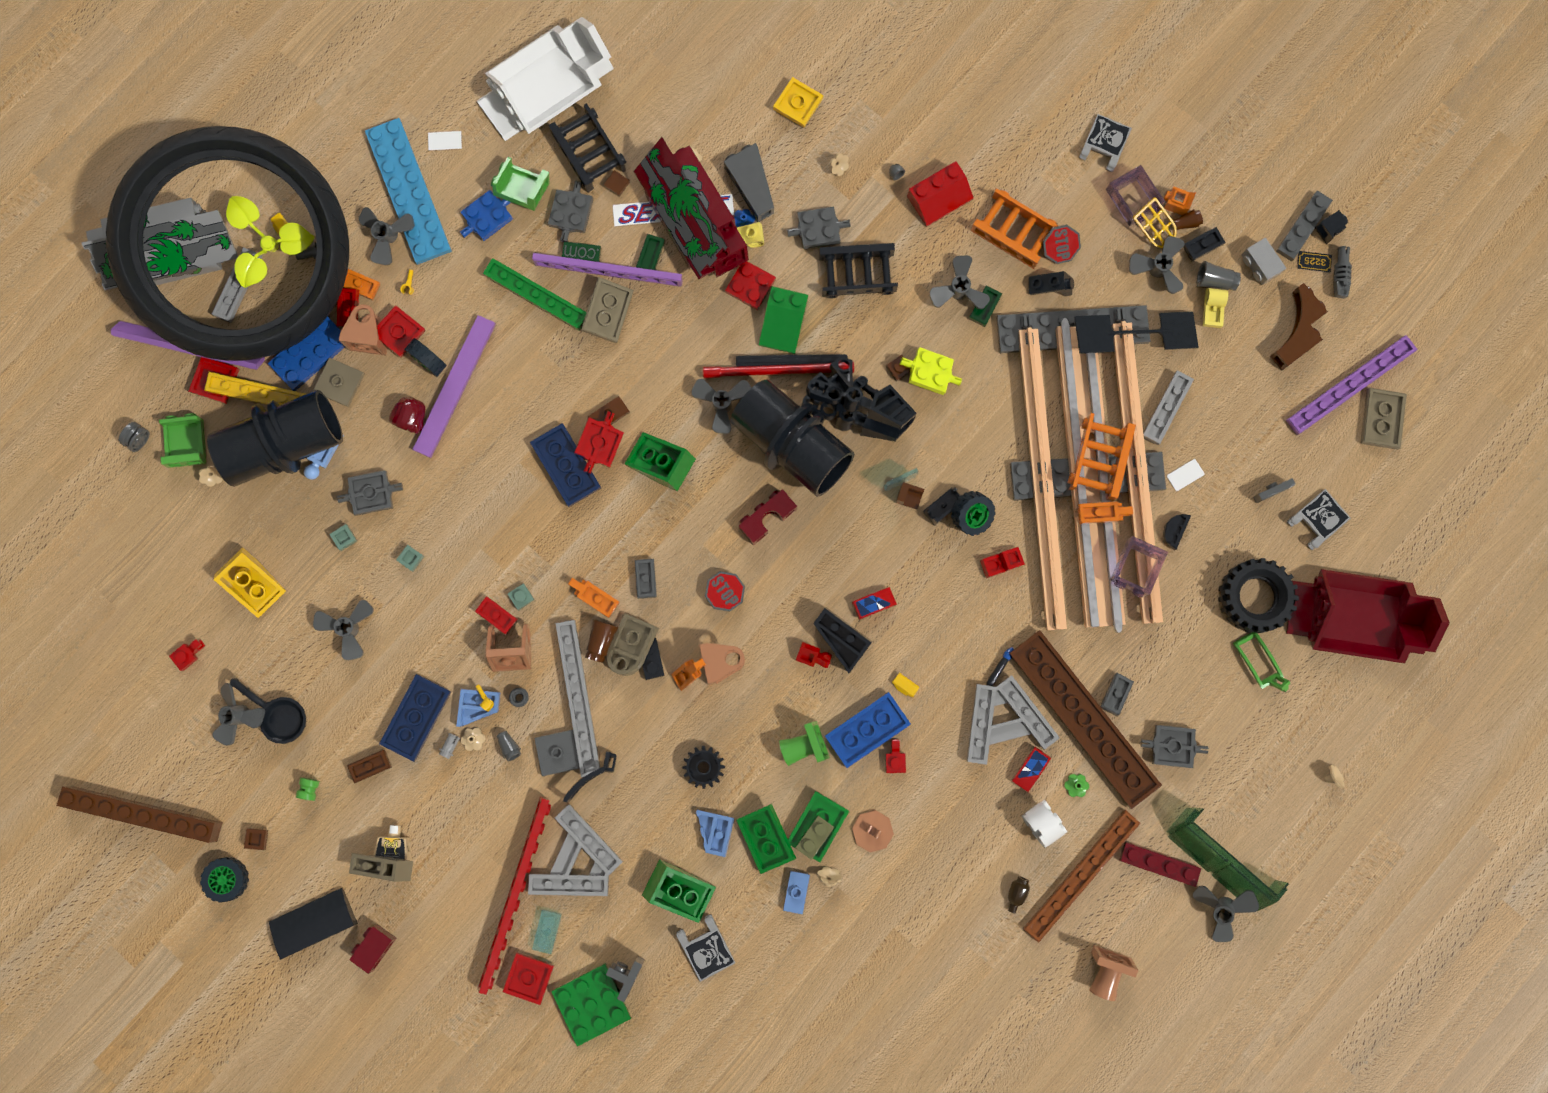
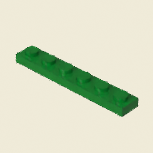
[483,258,586,331]

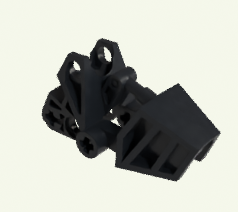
[801,356,917,442]

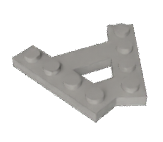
[967,675,1060,765]
[528,804,623,896]

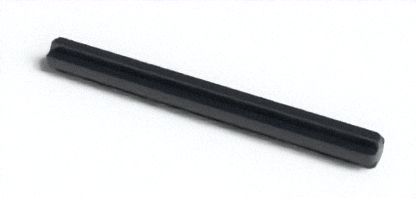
[736,354,848,367]

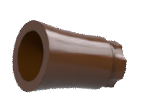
[585,619,619,663]

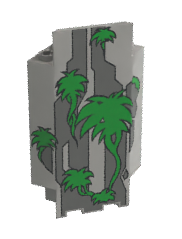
[82,198,238,290]

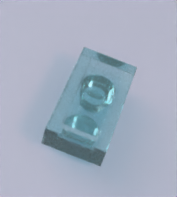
[532,909,562,954]

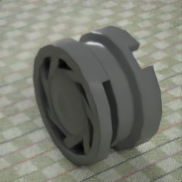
[118,422,150,452]

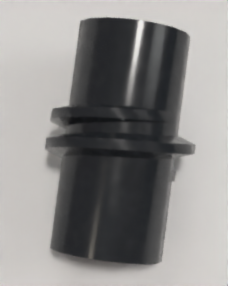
[730,380,855,497]
[207,390,343,487]

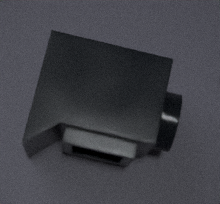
[1315,210,1348,245]

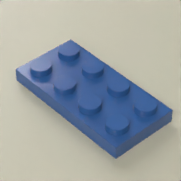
[268,316,345,391]
[825,692,911,768]

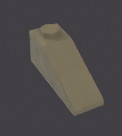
[349,853,413,882]

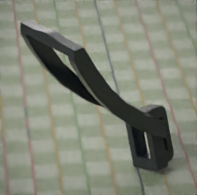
[563,751,617,803]

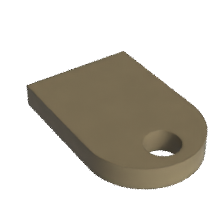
[607,614,659,676]

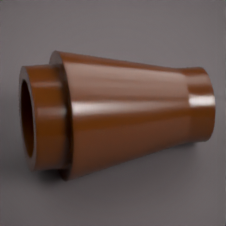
[1173,209,1203,230]

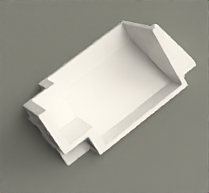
[476,17,614,141]

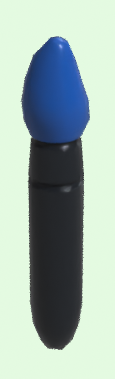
[986,647,1014,686]

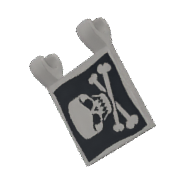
[1079,114,1132,172]
[1287,489,1351,550]
[676,915,735,982]

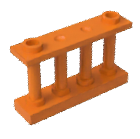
[971,188,1058,269]
[1068,413,1136,501]

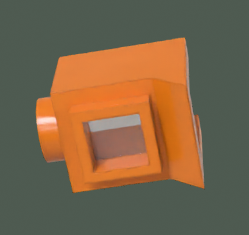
[1163,186,1196,216]

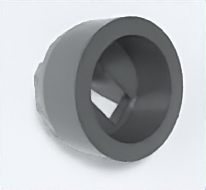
[889,164,905,181]

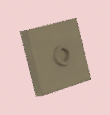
[313,358,365,408]

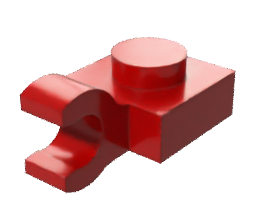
[169,639,206,671]
[796,642,832,668]
[885,739,906,773]

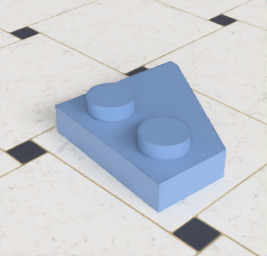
[456,689,501,727]
[696,810,734,857]

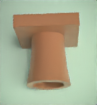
[1089,945,1138,1001]

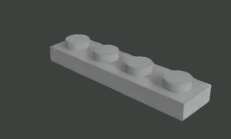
[212,247,263,323]
[1143,370,1194,445]

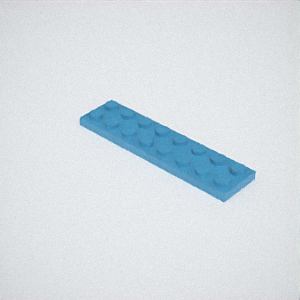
[365,118,452,265]

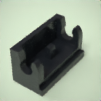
[923,487,962,526]

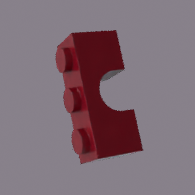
[739,489,797,546]

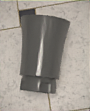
[1196,261,1241,291]

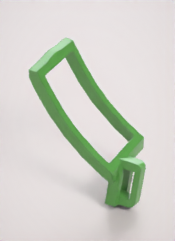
[1233,632,1290,692]

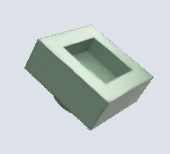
[330,524,357,551]
[396,544,424,572]
[508,583,535,610]

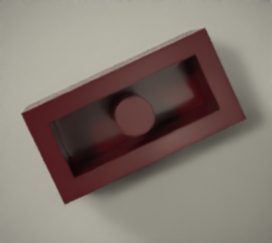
[349,924,397,974]

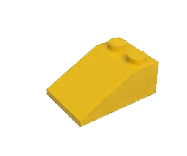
[214,547,286,618]

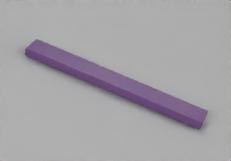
[532,253,683,287]
[413,315,496,458]
[111,321,265,370]
[1286,335,1418,435]

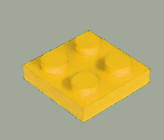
[773,77,824,128]

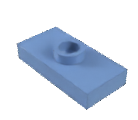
[783,871,810,914]

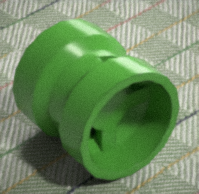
[295,777,320,801]

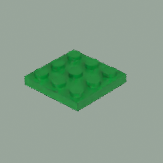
[551,963,632,1047]

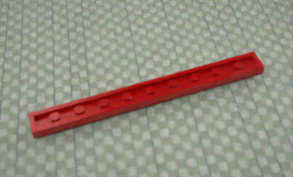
[477,797,551,995]

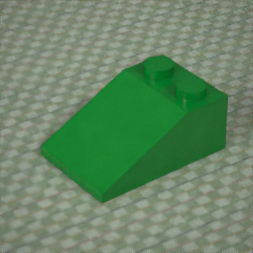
[759,286,808,354]
[625,432,696,492]
[642,859,716,923]

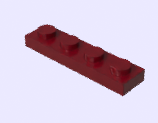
[1119,842,1202,887]

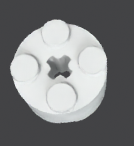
[1022,800,1067,848]

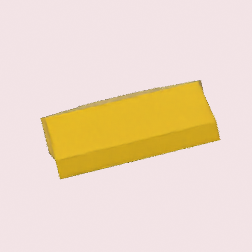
[270,213,288,234]
[892,672,920,697]

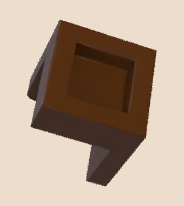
[896,482,925,510]

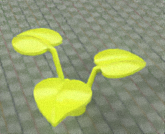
[226,196,315,288]

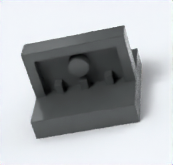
[606,956,645,1002]

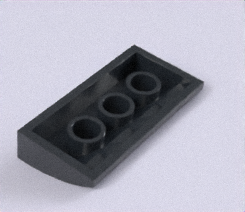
[269,887,358,960]

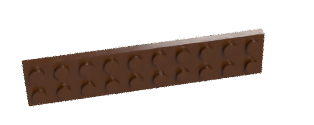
[1009,630,1162,809]

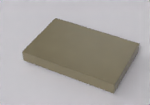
[581,277,634,343]
[1361,388,1407,450]

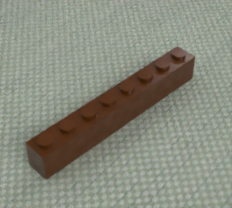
[56,786,223,843]

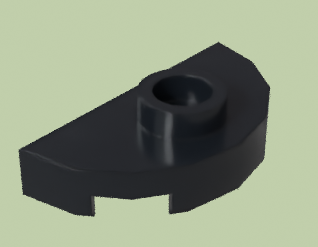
[1163,514,1191,551]

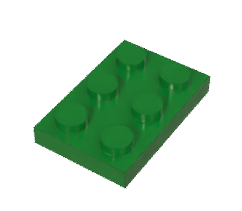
[788,791,849,863]
[736,804,796,874]

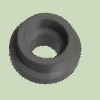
[509,688,529,707]

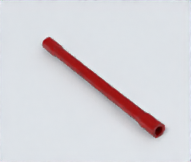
[703,362,854,378]

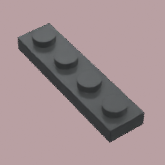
[1276,190,1333,262]

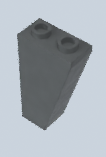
[724,143,774,222]

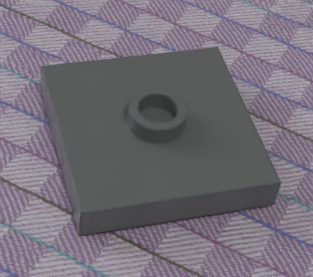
[535,730,580,776]

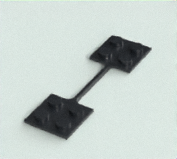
[1074,312,1199,354]

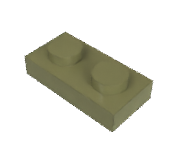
[796,816,834,860]

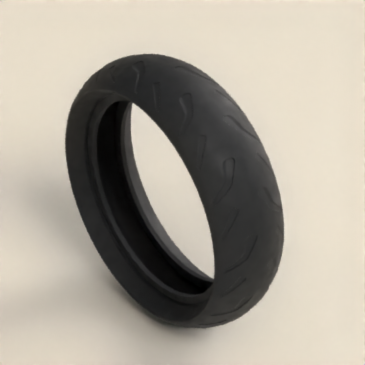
[106,126,349,361]

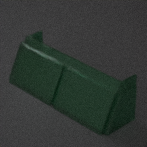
[1167,807,1289,911]

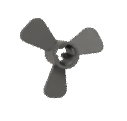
[359,207,415,265]
[1129,236,1185,294]
[930,255,990,309]
[692,379,751,434]
[313,600,374,661]
[213,683,265,746]
[1193,886,1259,942]

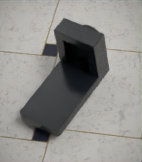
[1029,271,1074,296]

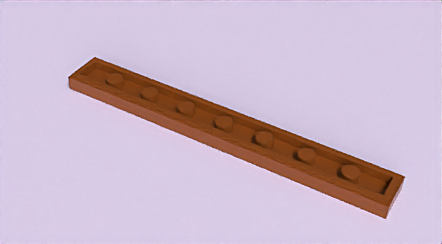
[1023,810,1140,943]

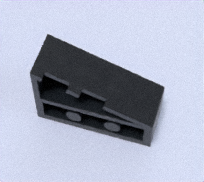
[813,607,873,674]

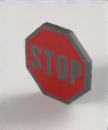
[1043,224,1081,264]
[705,571,745,612]

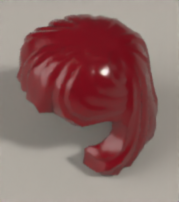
[389,397,426,434]

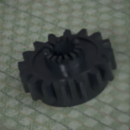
[682,746,725,789]

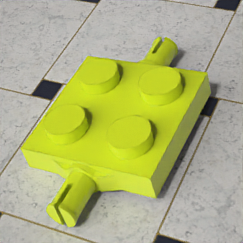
[900,347,962,395]

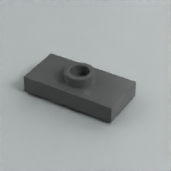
[1253,478,1296,503]
[635,559,657,599]
[1100,673,1134,716]

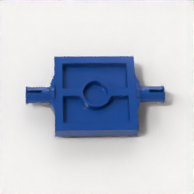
[460,190,513,241]

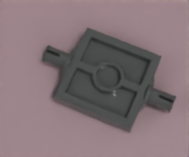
[548,181,594,243]
[787,207,851,249]
[337,470,403,516]
[1140,725,1209,768]

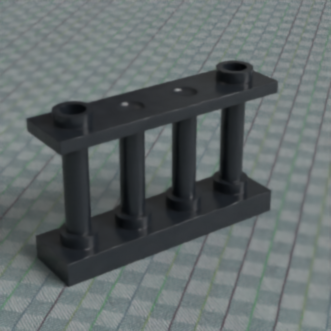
[548,103,626,192]
[819,243,898,299]

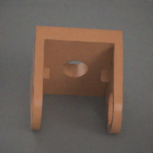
[339,304,387,356]
[486,624,531,672]
[699,643,745,685]

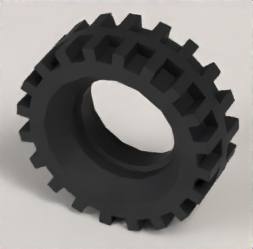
[1218,558,1299,633]

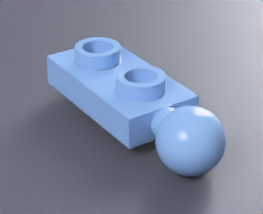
[304,435,344,480]

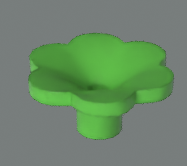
[1064,774,1089,797]

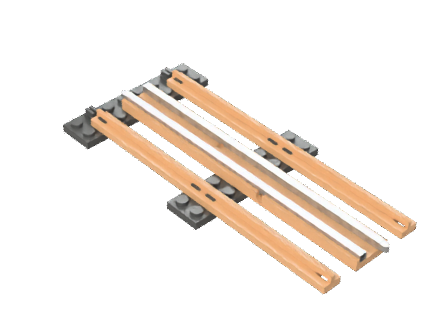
[997,305,1166,633]

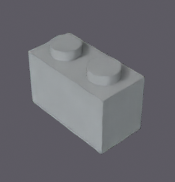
[1242,238,1286,285]

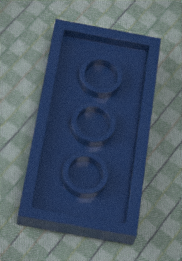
[530,423,601,507]
[379,674,451,762]

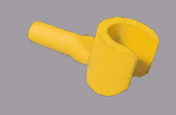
[400,270,414,295]
[475,684,494,712]

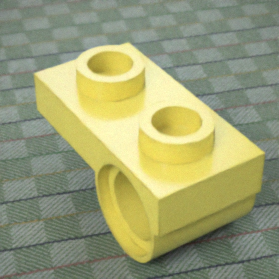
[737,222,764,248]
[1202,288,1228,328]

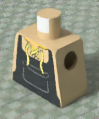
[373,825,413,868]

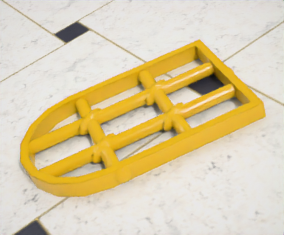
[1132,197,1177,248]

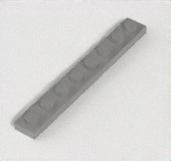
[555,620,601,777]

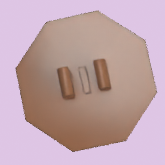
[852,810,894,853]

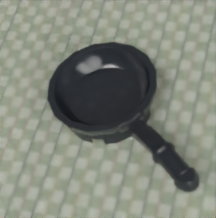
[230,678,307,744]

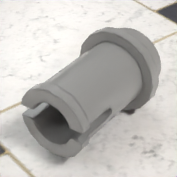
[439,733,461,759]

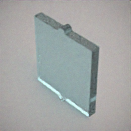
[884,468,919,491]

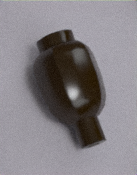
[1008,876,1030,914]

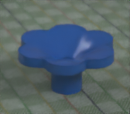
[734,209,755,227]

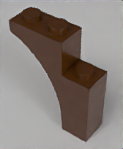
[1270,283,1328,371]

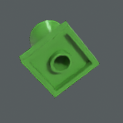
[779,721,830,766]

